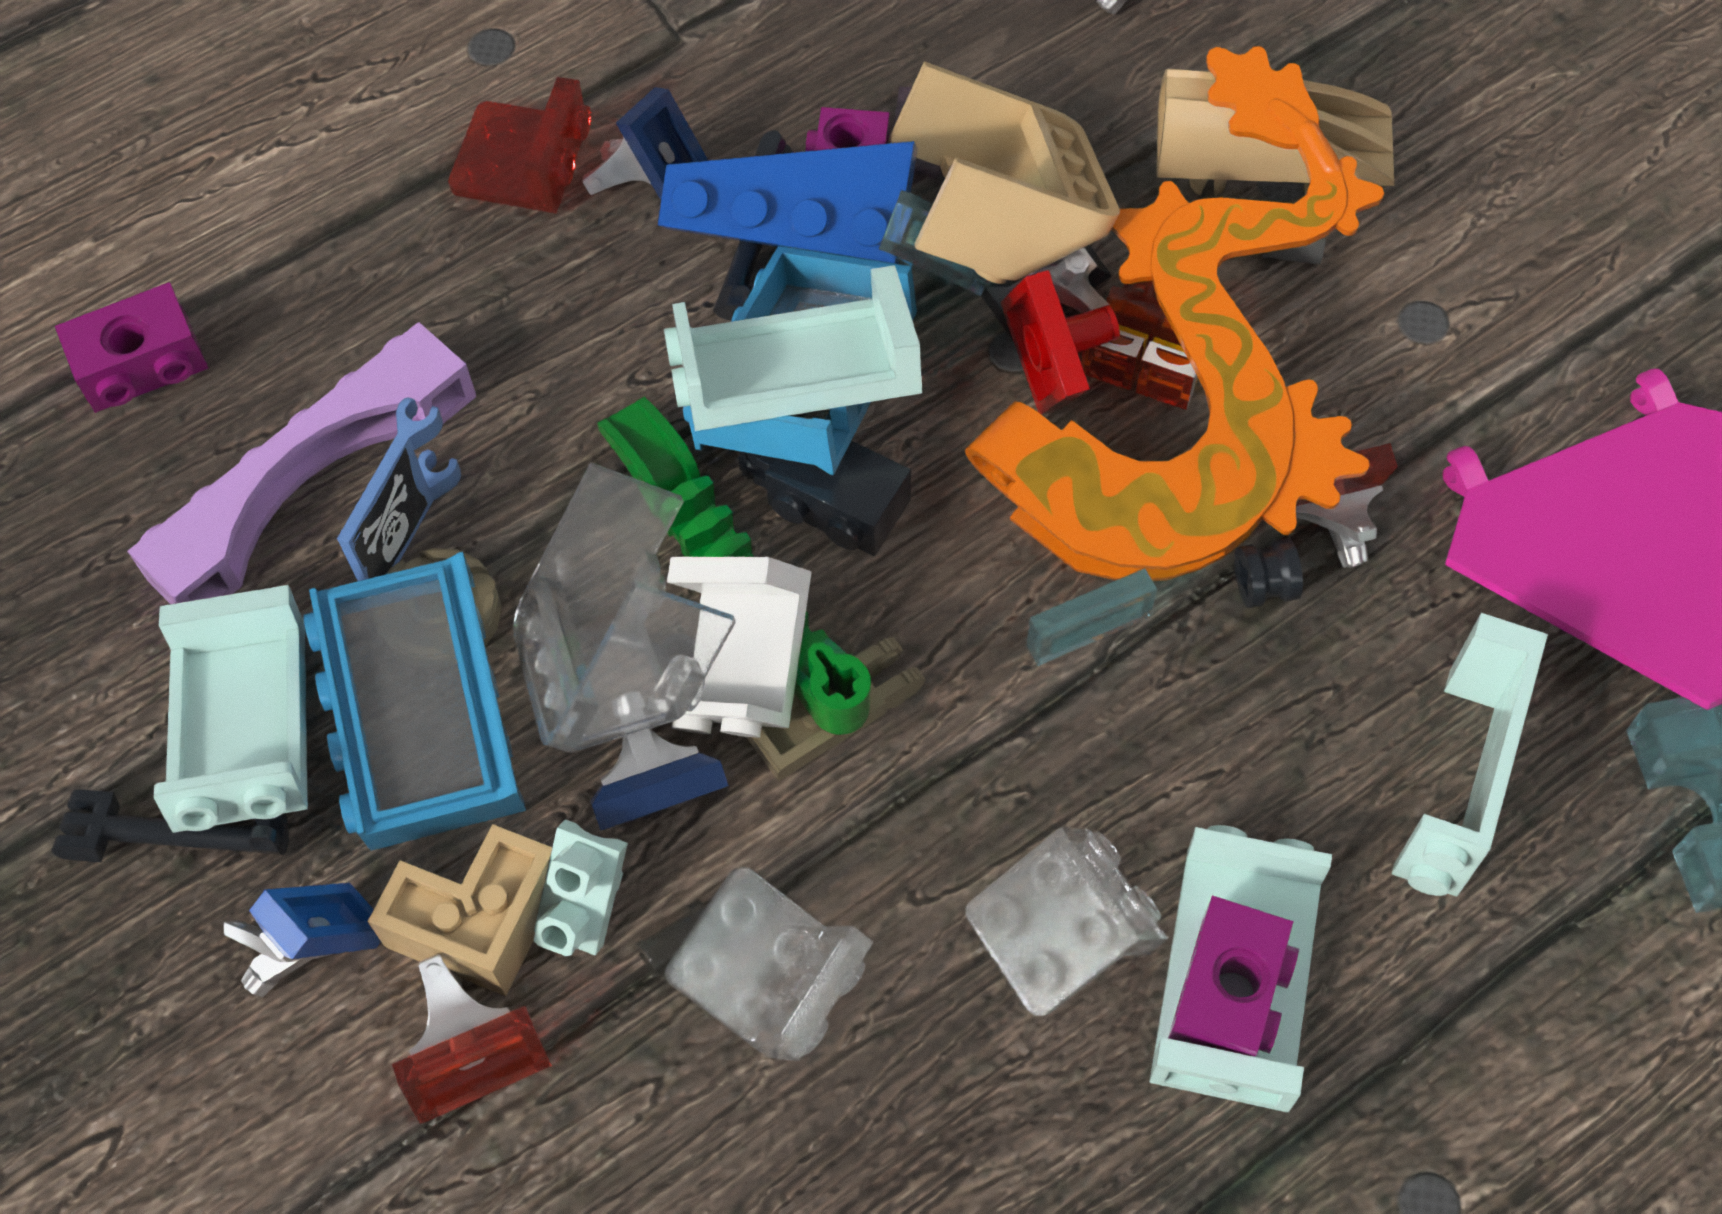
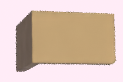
[367,824,552,996]

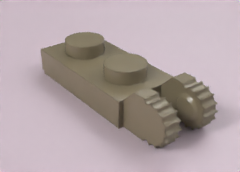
[747,637,926,782]

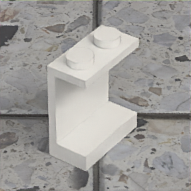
[647,557,811,738]

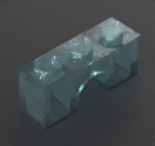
[1626,697,1722,913]

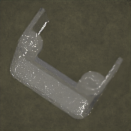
[513,462,736,753]

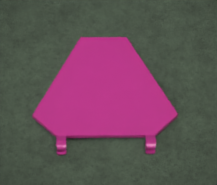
[1442,368,1722,710]

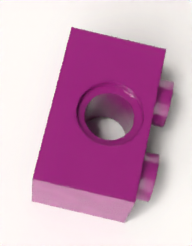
[54,282,209,413]
[1168,895,1299,1057]

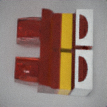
[1081,281,1198,410]

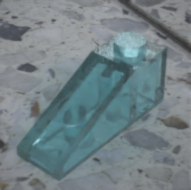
[879,190,993,297]

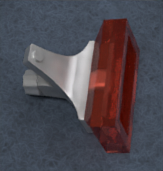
[1296,443,1398,568]
[392,954,552,1124]

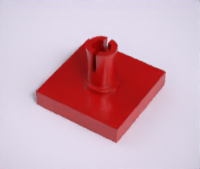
[1000,270,1120,415]

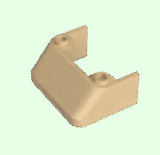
[887,61,1120,284]

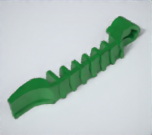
[597,396,871,735]

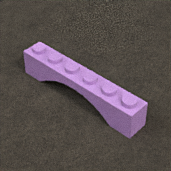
[127,322,477,604]

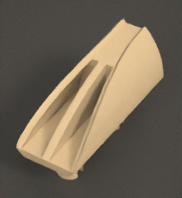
[1156,69,1394,196]

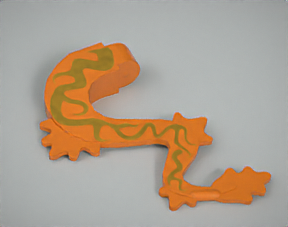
[965,46,1384,582]

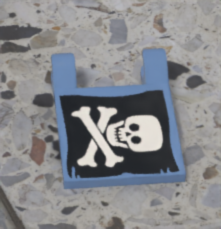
[337,397,461,581]

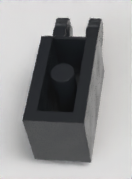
[738,441,911,557]

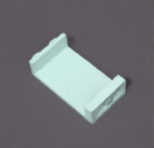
[1391,613,1548,897]
[1149,825,1332,1113]

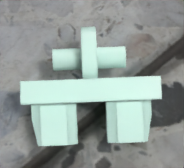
[533,819,628,956]

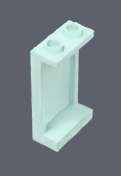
[664,265,922,431]
[154,585,308,833]

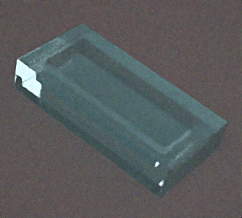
[1026,568,1157,666]

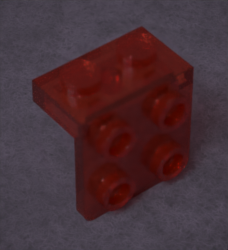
[448,77,591,214]

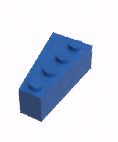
[658,141,918,264]

